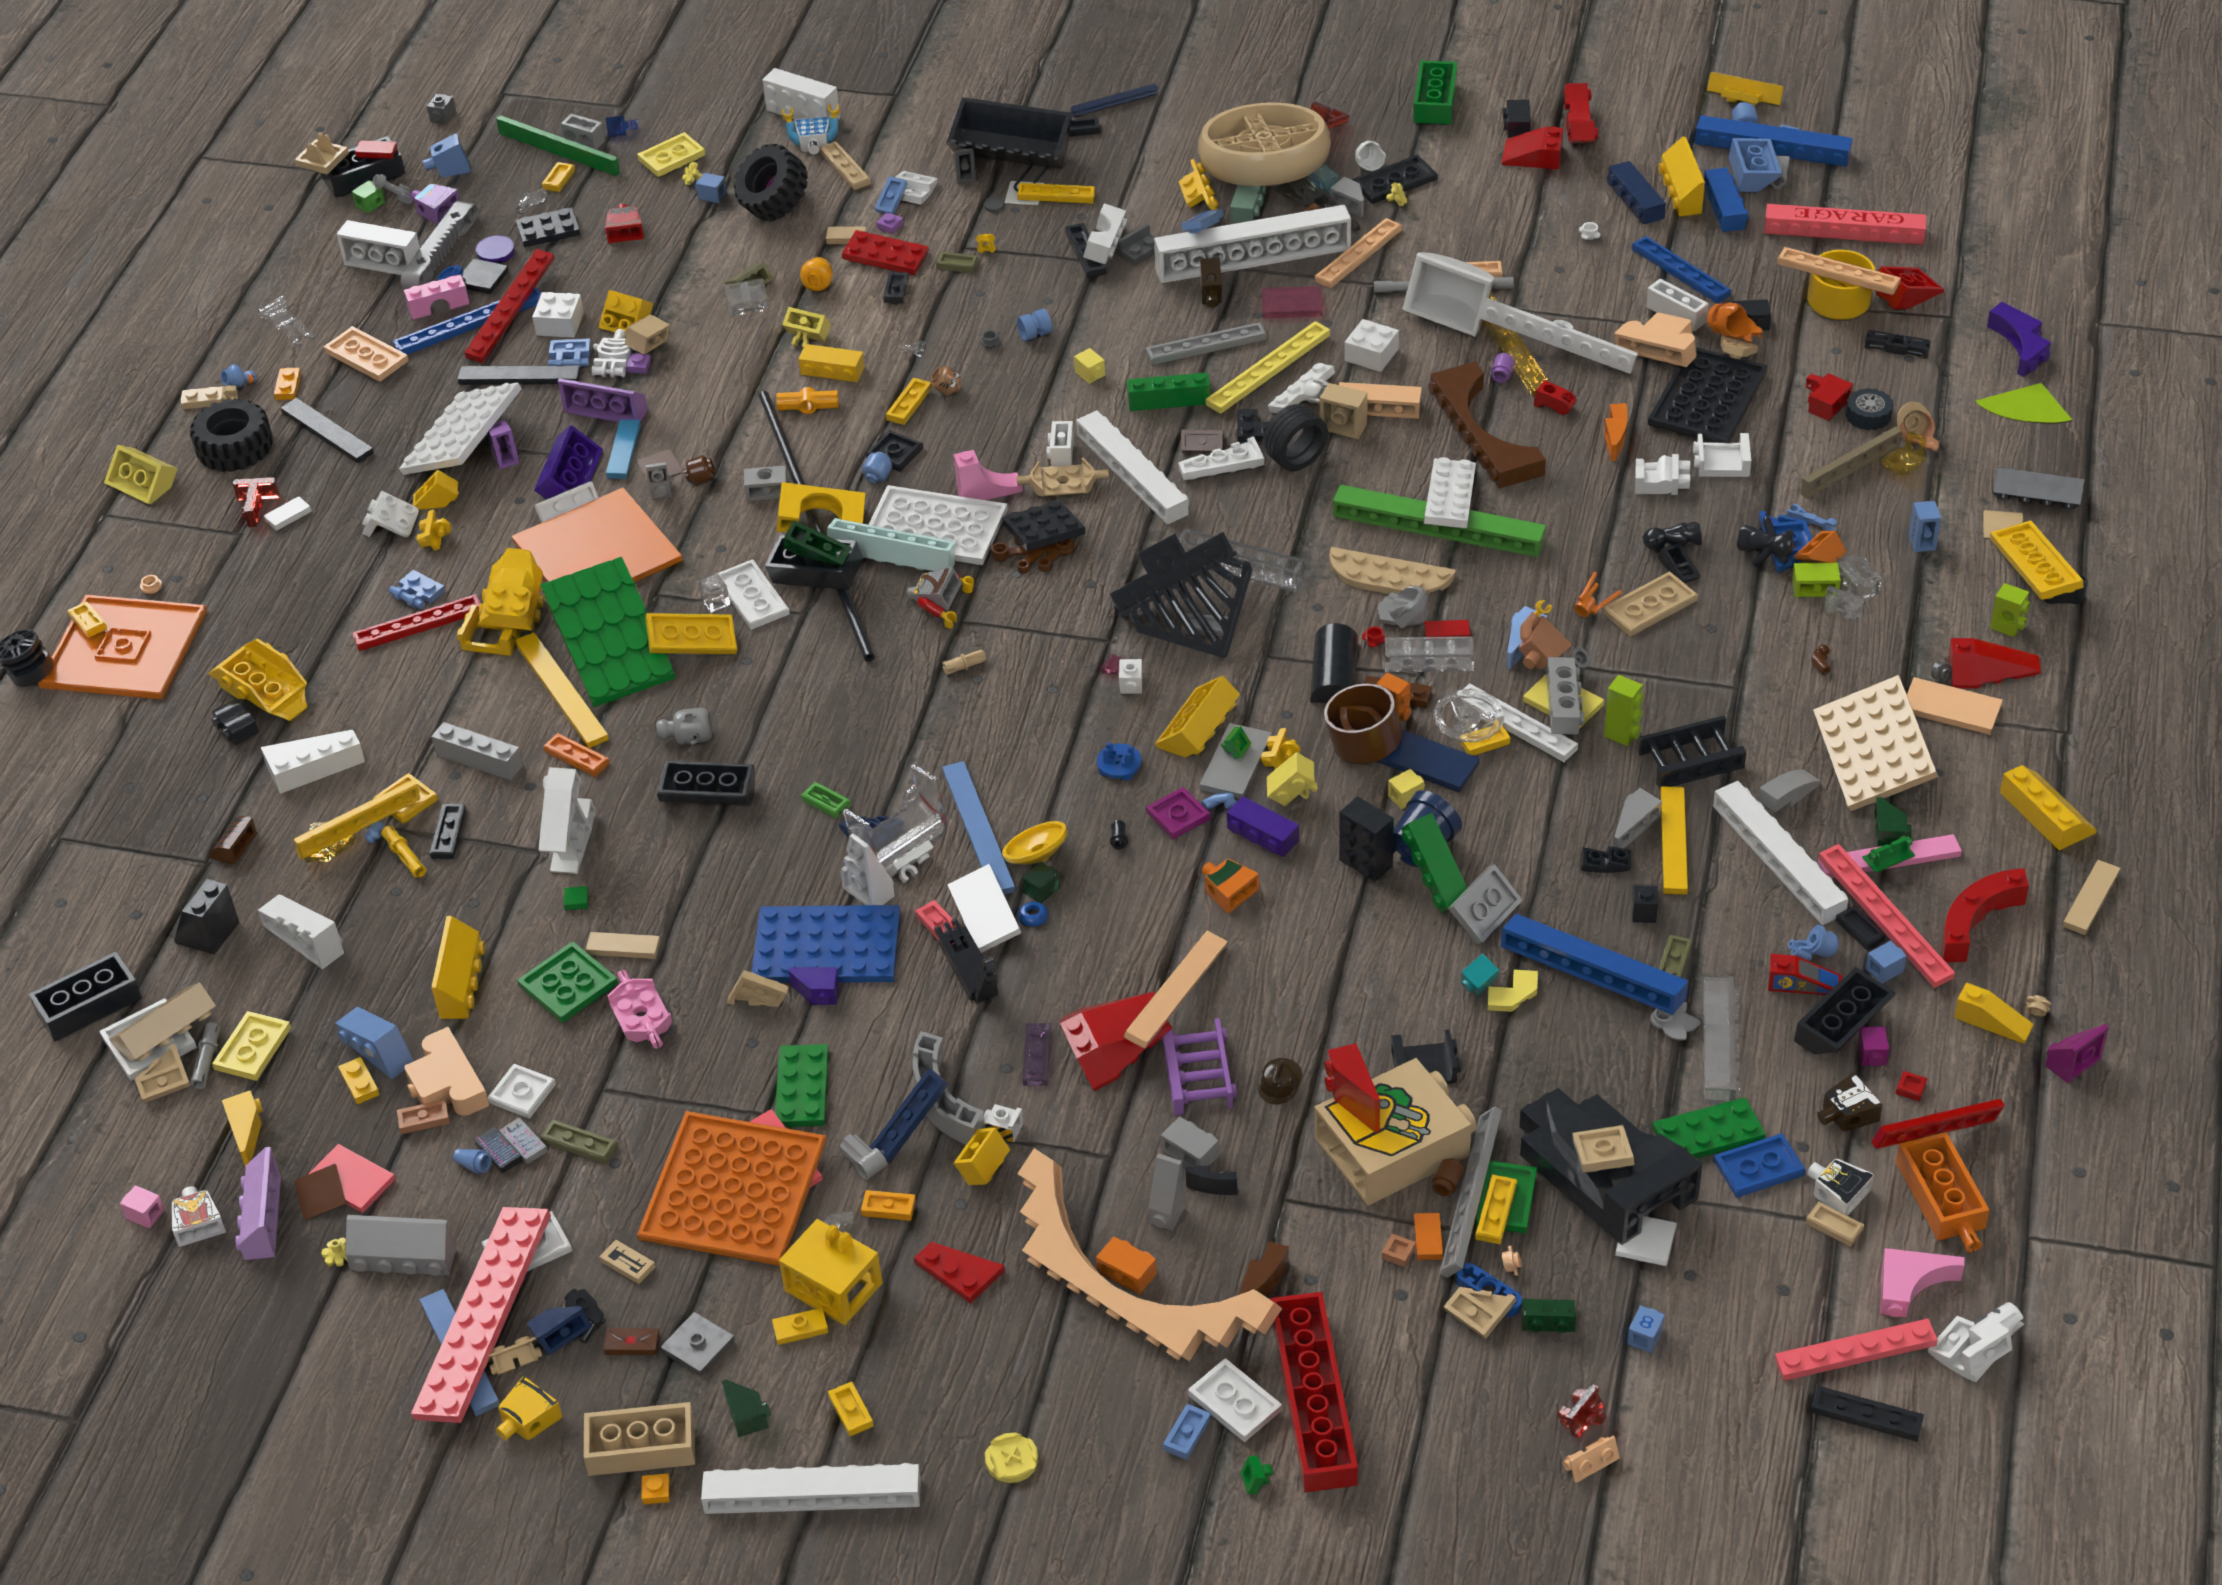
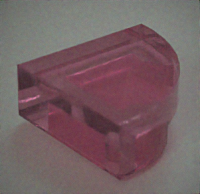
[1101,654,1124,675]

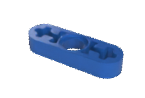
[1456,1263,1522,1316]

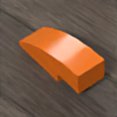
[1604,403,1628,461]

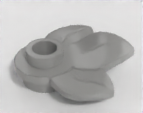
[1651,1002,1700,1041]

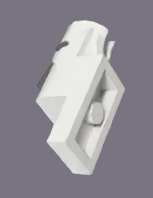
[1962,1302,2024,1376]

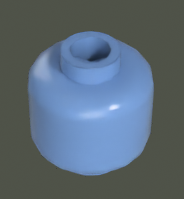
[1731,102,1758,123]
[862,452,892,484]

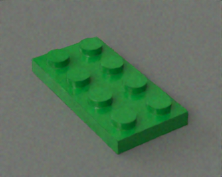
[775,1044,829,1127]
[1652,1097,1766,1159]

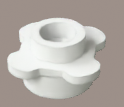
[1579,222,1600,240]

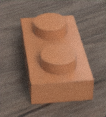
[397,1099,450,1134]

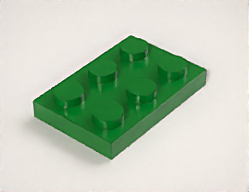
[1475,1161,1537,1234]

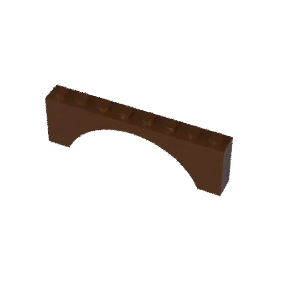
[1428,361,1546,489]

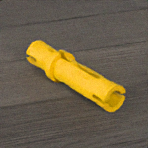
[381,825,427,878]

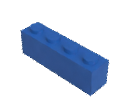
[1704,167,1749,232]

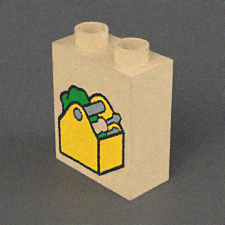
[1314,1058,1477,1206]

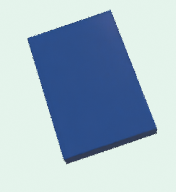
[1713,1133,1806,1198]

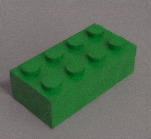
[1413,60,1458,125]

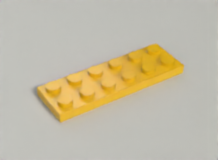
[1990,520,2084,600]

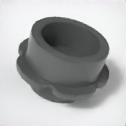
[980,330,1000,348]
[1931,662,1952,683]

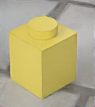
[1074,348,1105,384]
[1388,769,1425,810]

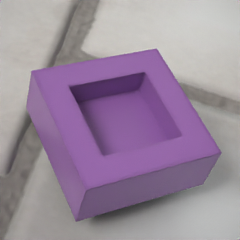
[876,212,903,234]
[626,354,651,374]

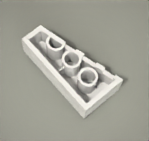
[261,730,365,794]
[258,894,344,970]

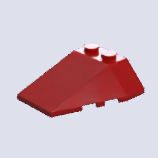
[1059,992,1172,1091]

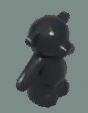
[1737,516,1794,566]
[1642,521,1702,554]

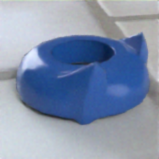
[1018,902,1048,926]

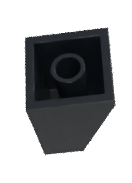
[174,879,239,955]

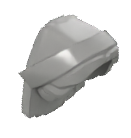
[1377,585,1429,629]

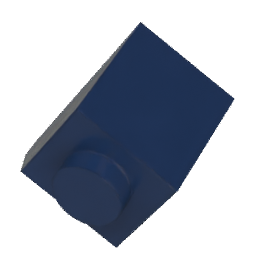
[526,1306,592,1356]

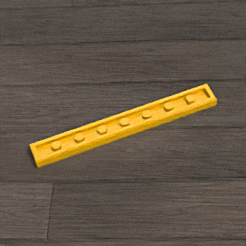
[514,632,609,748]

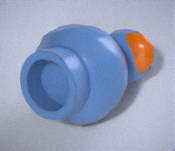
[220,364,257,388]

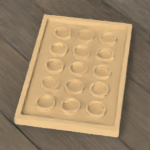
[1813,675,1938,812]

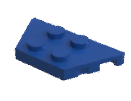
[1758,511,1812,573]

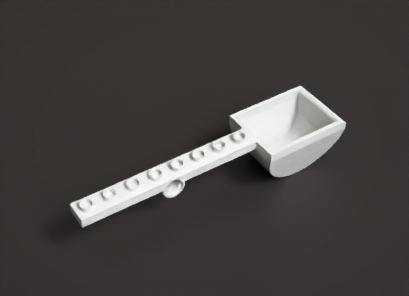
[1403,252,1638,374]

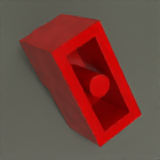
[1805,373,1853,421]

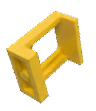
[457,605,523,656]

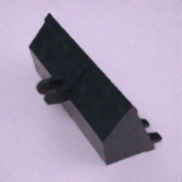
[946,97,1072,169]

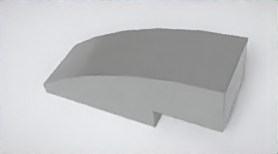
[1758,769,1821,813]

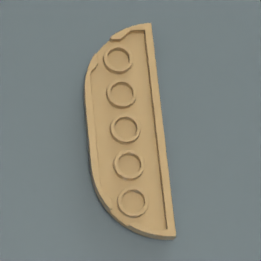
[1329,547,1456,596]

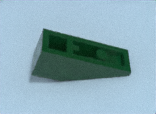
[783,520,852,566]

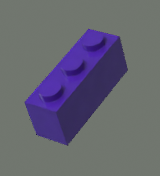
[1227,796,1299,857]

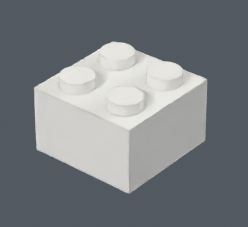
[533,292,584,338]
[1344,319,1399,372]

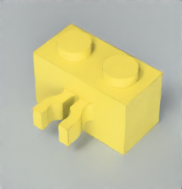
[782,307,831,348]
[1267,752,1318,806]

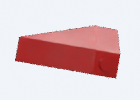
[1948,638,2041,689]

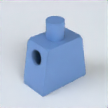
[423,133,471,177]

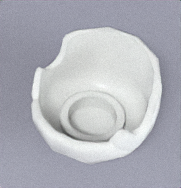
[1355,141,1386,172]

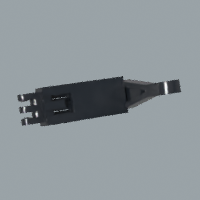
[934,918,998,1004]

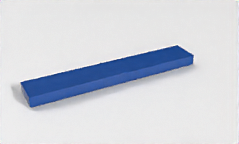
[1632,236,1732,303]

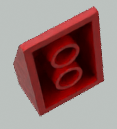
[1502,126,1564,169]
[1874,266,1945,310]
[1324,1043,1380,1133]

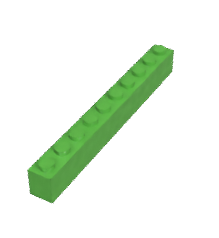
[1333,485,1546,557]

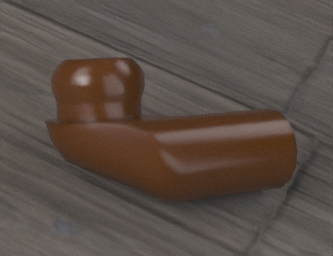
[1811,644,1831,675]

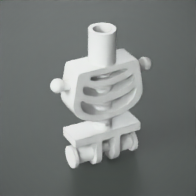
[592,329,636,378]

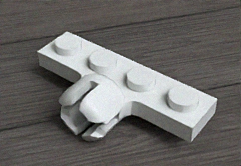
[1268,363,1335,413]

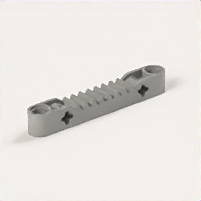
[401,201,478,289]

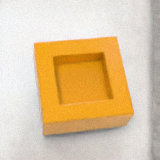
[642,1473,670,1505]

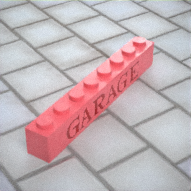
[1764,204,1926,245]

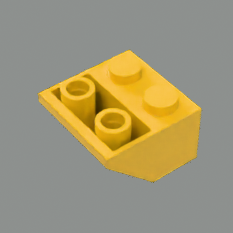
[598,290,653,332]

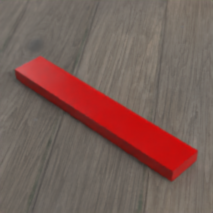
[352,594,480,651]
[1871,1099,2005,1149]

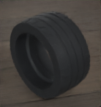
[1262,404,1328,471]

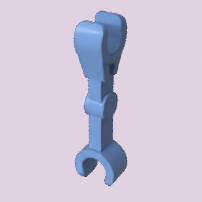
[1786,504,1837,531]

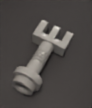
[372,174,412,204]

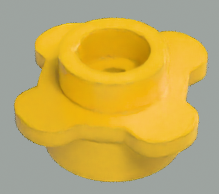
[976,234,996,253]

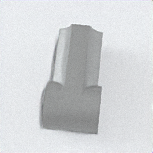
[1770,156,1789,189]
[839,1134,887,1181]

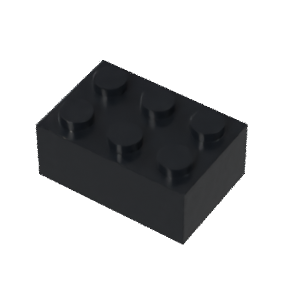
[1339,796,1394,882]

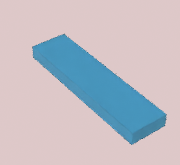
[606,419,641,479]

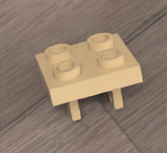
[295,132,348,174]

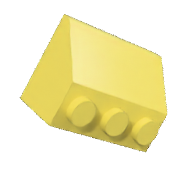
[104,445,178,504]

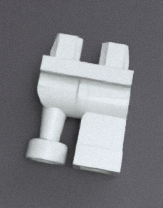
[1635,454,1690,495]

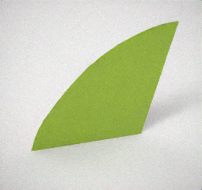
[1975,383,2072,423]

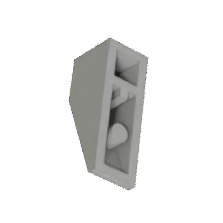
[1614,788,1662,849]
[1148,1154,1184,1231]

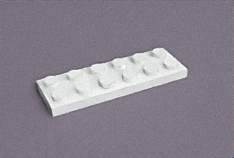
[1424,457,1476,528]

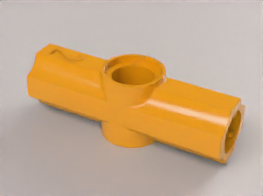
[776,387,839,414]

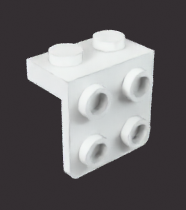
[362,491,419,538]

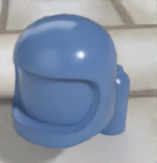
[1788,924,1839,961]

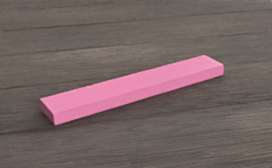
[1818,834,1962,878]

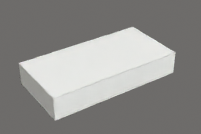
[264,497,311,531]

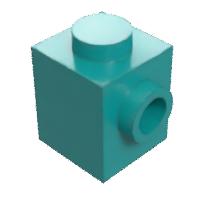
[1461,953,1499,996]

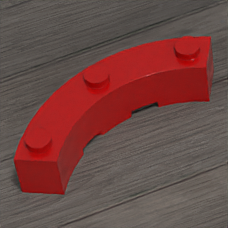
[1564,83,1598,144]
[1941,868,2029,963]

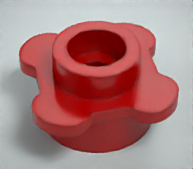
[1362,626,1388,648]

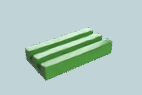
[801,782,851,819]

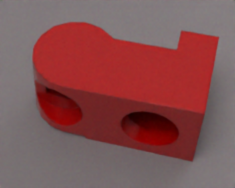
[1533,380,1576,415]

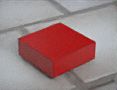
[1895,1071,1928,1102]

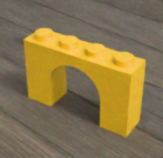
[776,482,865,533]

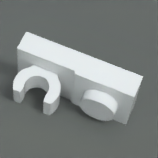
[887,840,934,883]

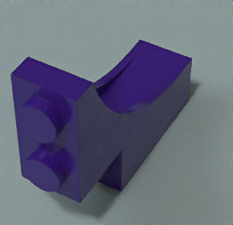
[1987,302,2051,377]

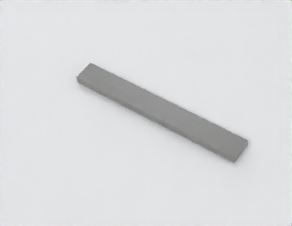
[1440,1106,1502,1278]

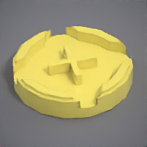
[985,1433,1038,1483]

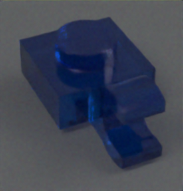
[605,115,639,137]

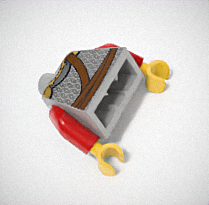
[907,567,974,629]

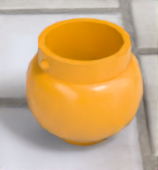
[800,257,833,292]

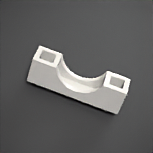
[1083,204,1127,264]

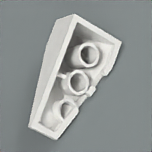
[841,834,895,905]

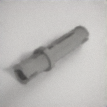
[190,1022,221,1089]

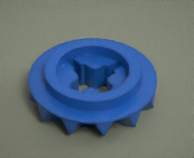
[436,265,464,281]

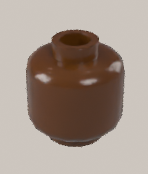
[683,455,716,486]

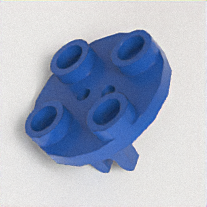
[1097,742,1142,781]

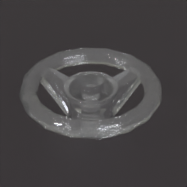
[1433,689,1504,742]

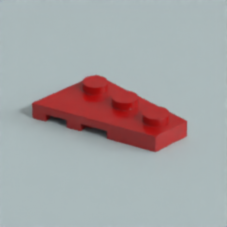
[914,1242,1005,1303]

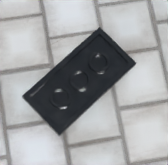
[1352,155,1438,204]

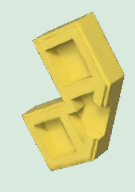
[1488,970,1538,1012]

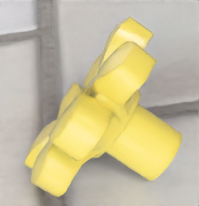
[682,162,703,186]
[1387,182,1407,207]
[322,1238,348,1267]

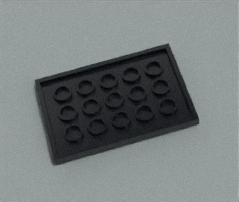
[1648,347,1768,443]

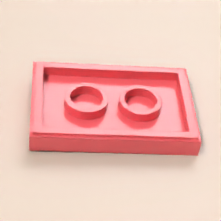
[309,1144,396,1213]

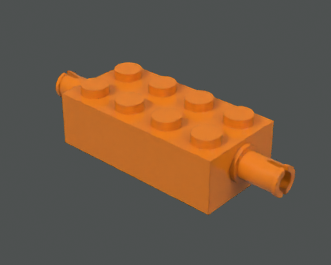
[1896,1132,1990,1252]

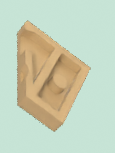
[1720,335,1759,359]
[727,970,788,1007]
[135,1043,190,1103]
[1443,1287,1517,1339]

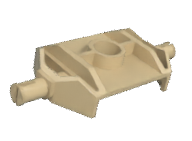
[1016,458,1109,497]

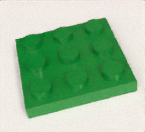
[517,941,618,1023]

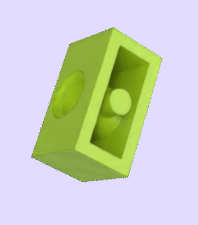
[1990,583,2031,637]

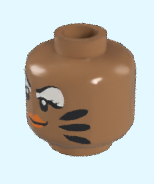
[931,366,962,396]

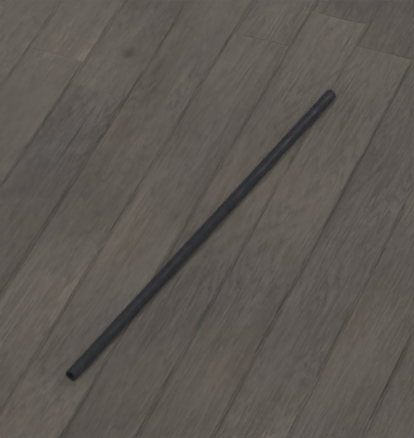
[759,391,875,662]

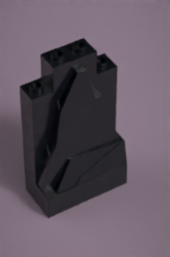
[1519,1088,1703,1245]

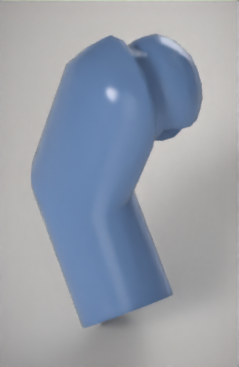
[1201,792,1236,810]
[364,821,384,843]

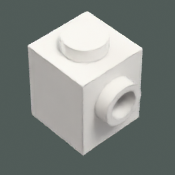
[1119,659,1142,694]

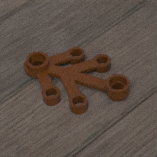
[992,537,1075,574]

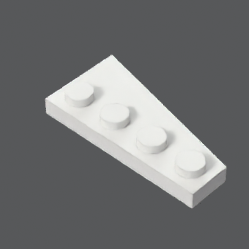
[1178,436,1265,480]

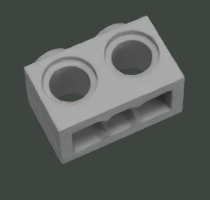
[561,114,605,150]

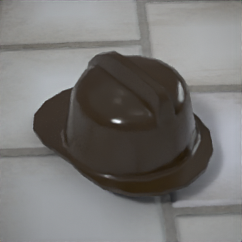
[1258,1058,1301,1104]

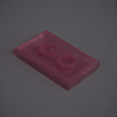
[1261,286,1323,318]

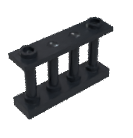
[1638,716,1746,790]

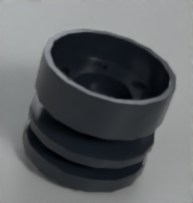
[0,629,54,687]

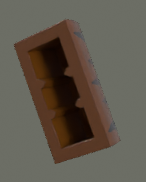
[210,816,257,865]

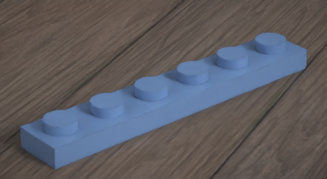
[1181,209,1224,234]

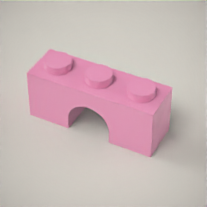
[404,275,469,320]

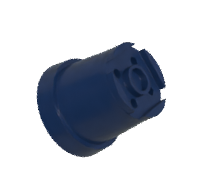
[1393,790,1462,867]

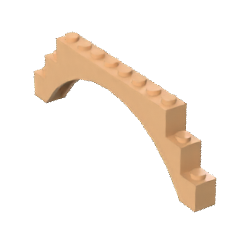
[1018,1148,1282,1361]

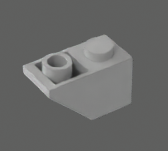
[645,462,672,499]

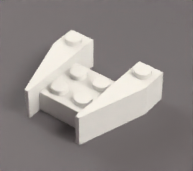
[539,767,596,874]

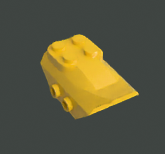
[478,548,544,631]
[208,638,308,721]

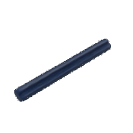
[1071,84,1158,117]

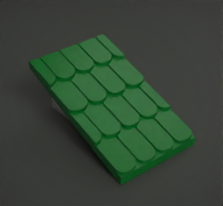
[540,556,675,708]

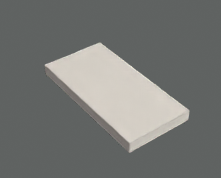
[714,560,790,630]
[948,864,1021,953]

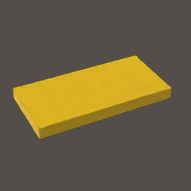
[645,613,737,654]

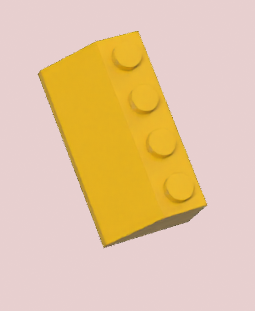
[1658,136,1705,216]
[1154,675,1240,757]
[2000,765,2097,851]
[431,916,485,1019]

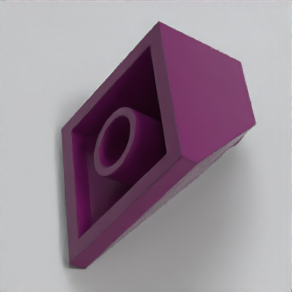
[2045,1024,2109,1083]

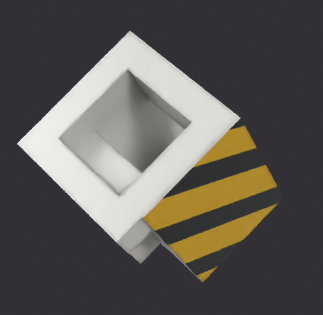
[983,1104,1023,1143]

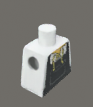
[1807,1159,1874,1216]

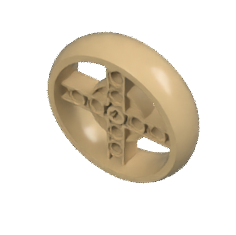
[1198,103,1331,186]

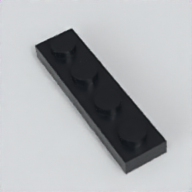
[1065,223,1106,278]
[1811,1385,1924,1442]

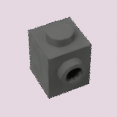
[427,94,456,124]

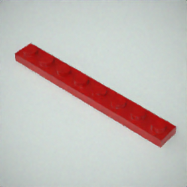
[464,249,555,363]

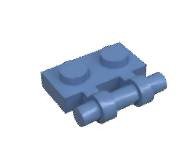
[548,339,591,369]
[388,570,445,609]

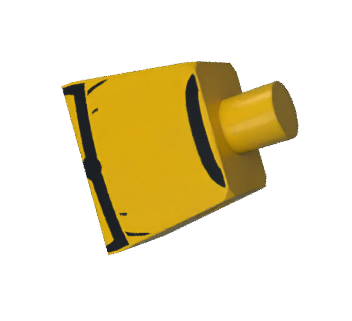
[496,1376,563,1441]

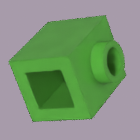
[352,181,385,213]

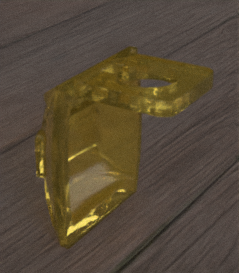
[1881,431,1926,475]

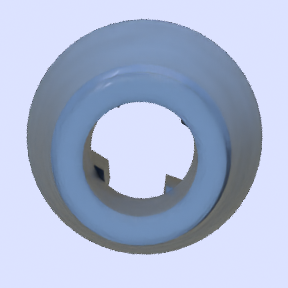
[453,1148,492,1174]

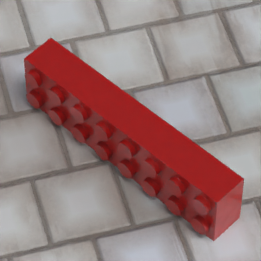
[1270,1292,1358,1493]

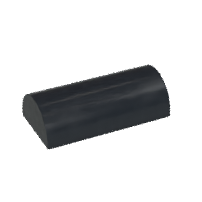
[1310,623,1358,703]
[657,760,755,806]

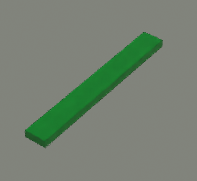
[496,115,620,176]

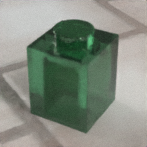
[1022,862,1060,904]

